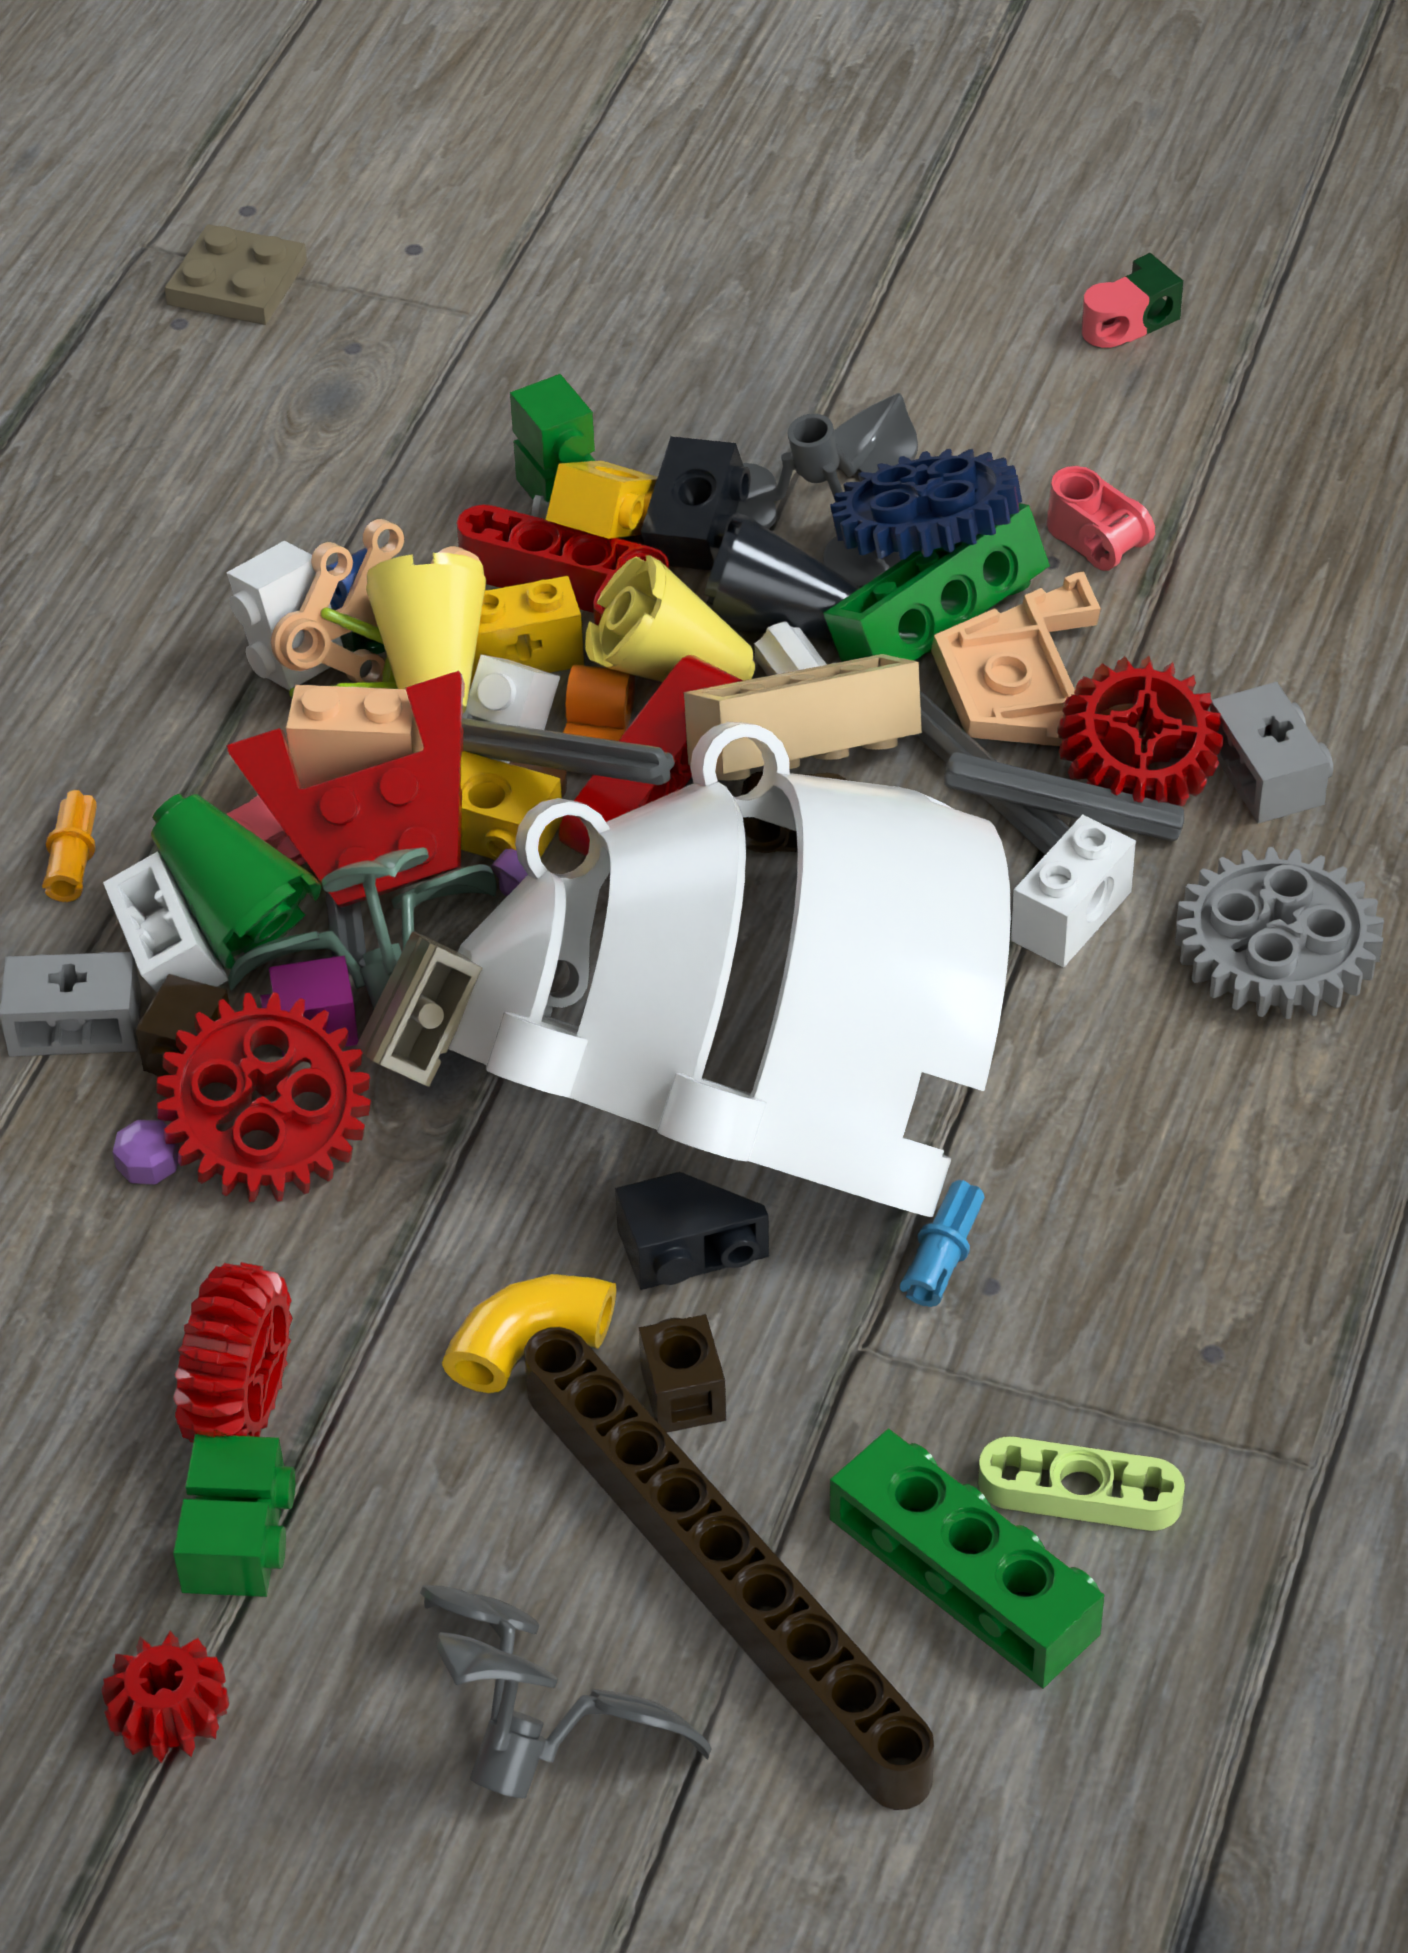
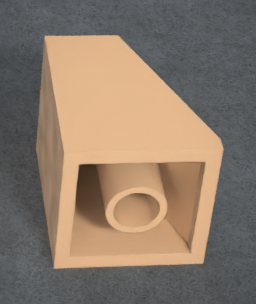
[286,685,424,789]

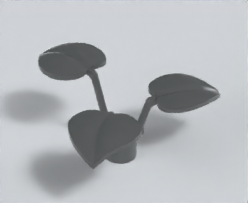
[698,393,918,589]
[420,1585,712,1799]

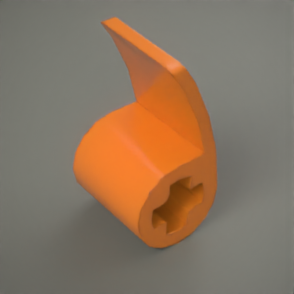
[563,664,635,741]

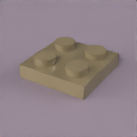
[165,224,307,325]

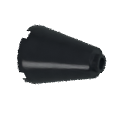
[704,512,859,641]

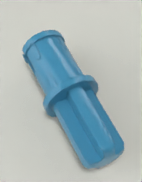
[900,1180,985,1307]

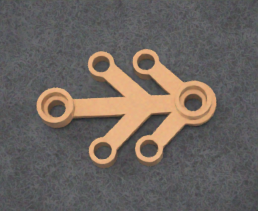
[271,519,480,683]

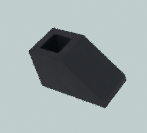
[615,1171,769,1290]

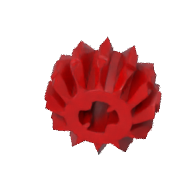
[102,1630,229,1763]

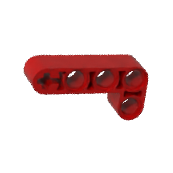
[456,504,669,626]
[559,655,743,856]

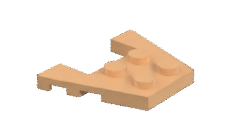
[931,572,1145,752]

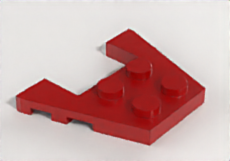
[226,670,465,908]

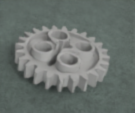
[1175,847,1384,1019]

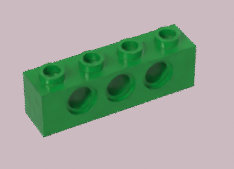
[823,503,1050,662]
[830,1428,1105,1689]

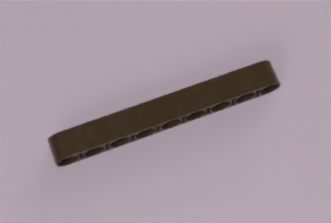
[524,1327,934,1810]

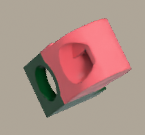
[1082,253,1184,348]

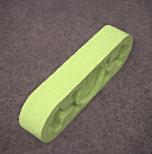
[978,1437,1185,1531]

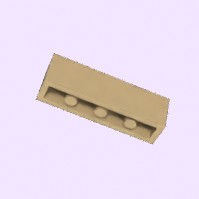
[684,654,922,781]

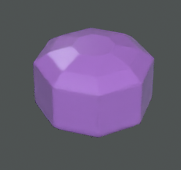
[113,1120,180,1184]

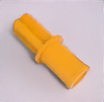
[42,790,97,902]

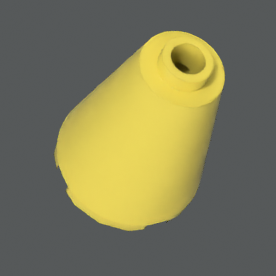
[366,553,486,714]
[585,555,755,682]

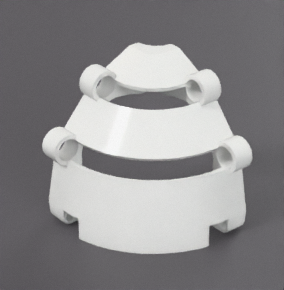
[448,722,1011,1217]

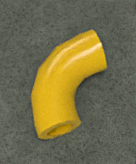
[442,1274,616,1393]

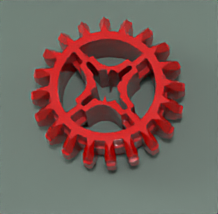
[1057,656,1223,807]
[173,1262,293,1443]

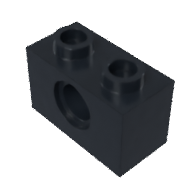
[641,436,751,570]

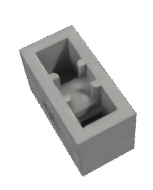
[1210,682,1333,824]
[0,952,141,1056]

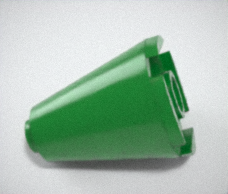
[151,794,322,969]

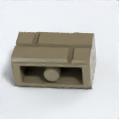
[356,931,483,1087]

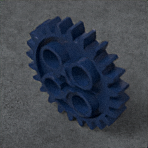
[830,449,1022,559]

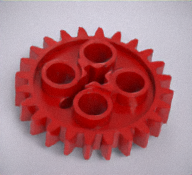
[157,992,371,1202]

